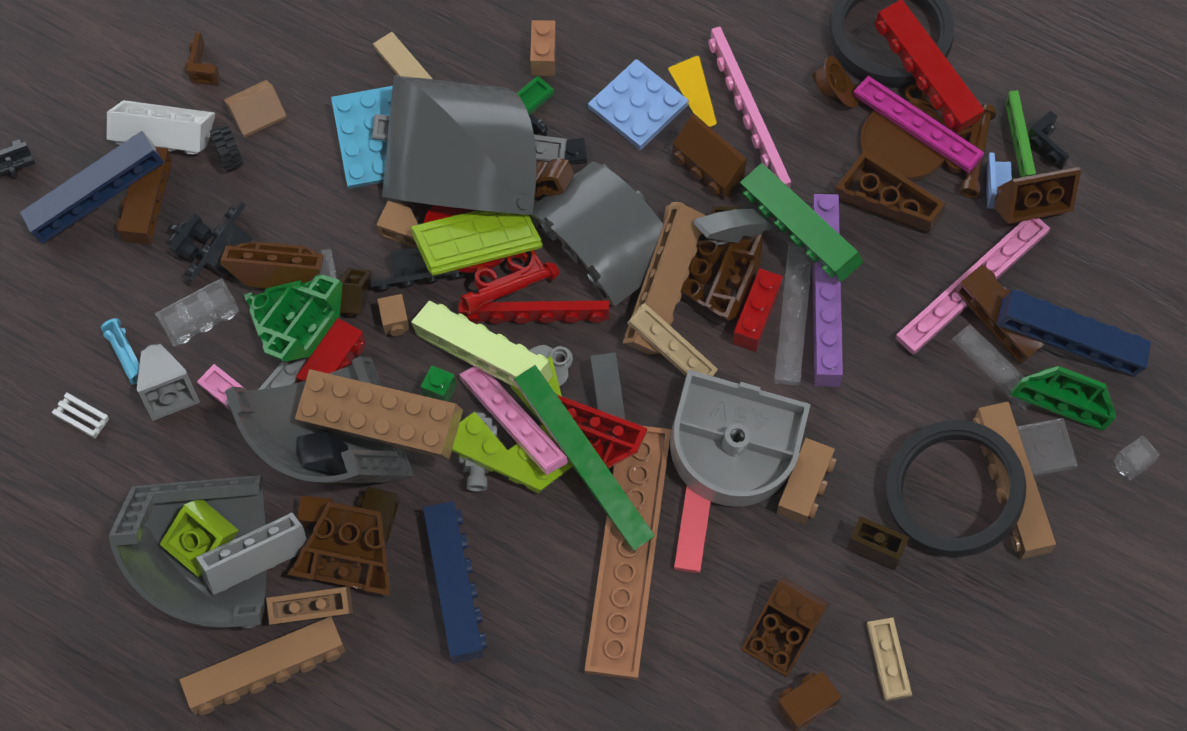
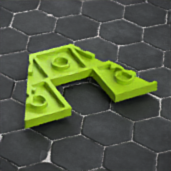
[452,356,573,493]

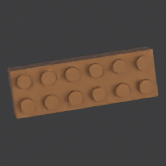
[295,369,463,460]

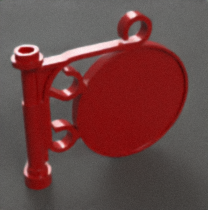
[424,205,559,314]

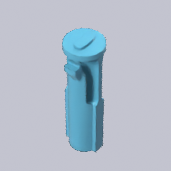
[101,318,140,385]

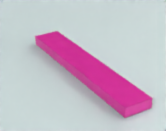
[853,76,984,173]

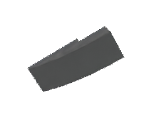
[590,352,625,420]

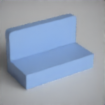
[985,153,1012,209]

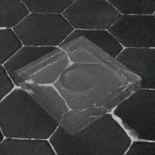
[1017,418,1078,476]

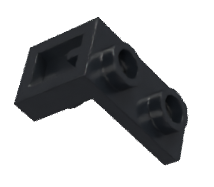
[1028,110,1069,170]

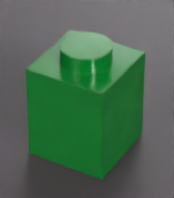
[421,365,457,402]

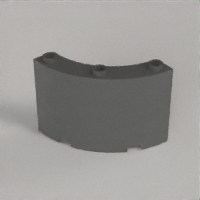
[529,161,664,306]

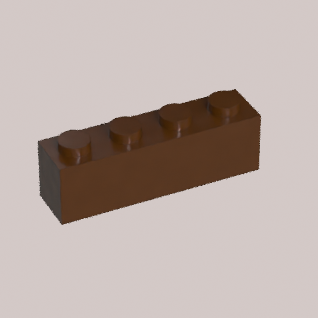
[116,147,173,245]
[954,264,1045,365]

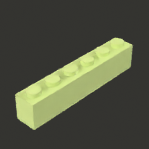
[411,301,553,389]

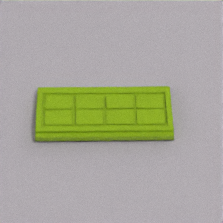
[410,210,543,276]

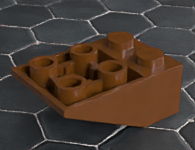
[741,577,830,677]

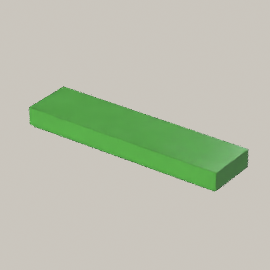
[1005,90,1036,178]

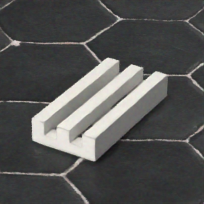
[52,392,109,439]

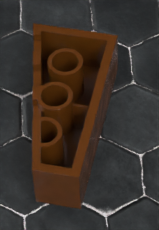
[835,151,945,233]

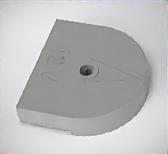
[670,370,811,507]

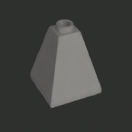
[137,344,200,421]

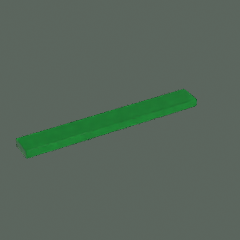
[513,365,655,552]

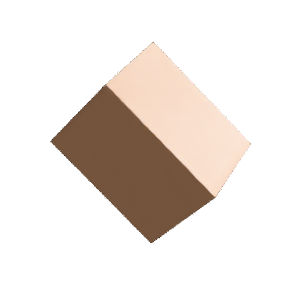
[224,80,287,138]

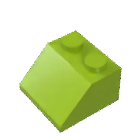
[160,499,239,577]

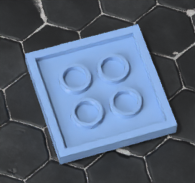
[588,59,689,150]

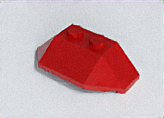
[551,394,648,468]

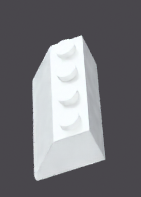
[107,100,215,154]

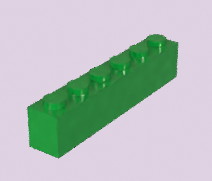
[740,163,863,282]

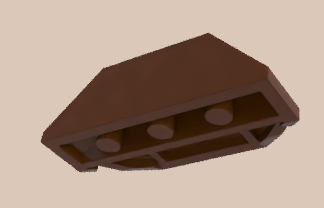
[220,242,324,289]

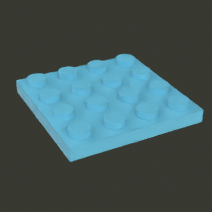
[331,86,393,189]

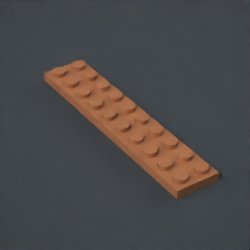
[584,426,671,680]

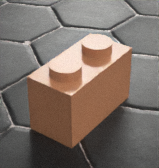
[530,20,556,76]

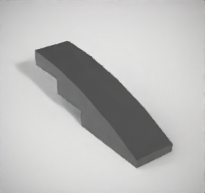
[693,209,779,243]

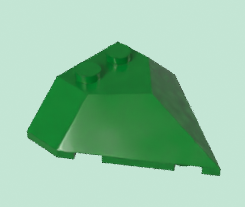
[243,274,342,362]

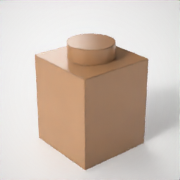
[378,294,410,336]

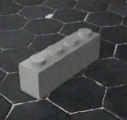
[196,513,307,595]

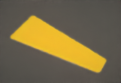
[668,56,717,127]

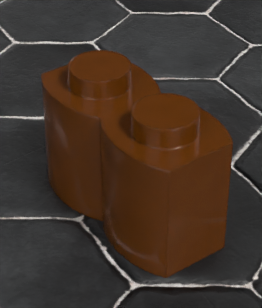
[534,159,574,198]

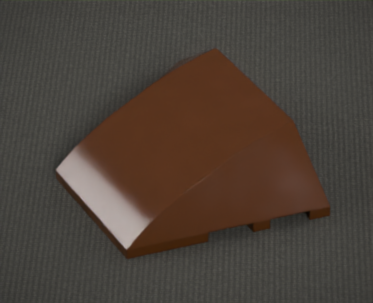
[680,235,763,321]
[287,502,391,596]

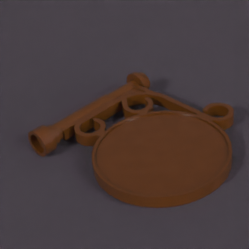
[860,84,997,198]

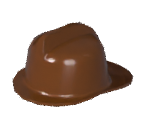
[812,56,859,108]

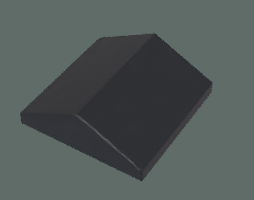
[297,430,349,475]

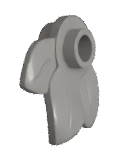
[529,345,573,387]

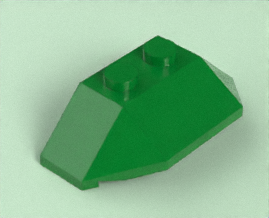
[1010,366,1116,431]

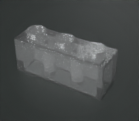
[155,278,240,347]

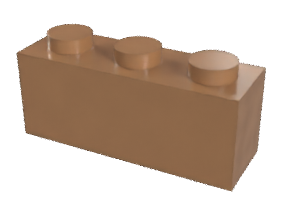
[777,438,837,525]
[266,587,353,625]

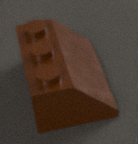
[672,114,747,200]
[994,167,1081,224]

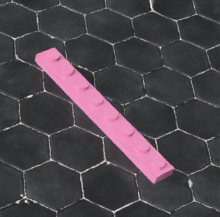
[708,26,791,188]
[895,218,1050,355]

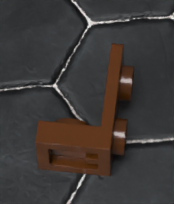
[185,31,221,86]

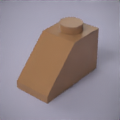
[376,201,418,248]

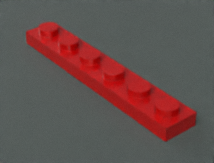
[459,300,609,324]

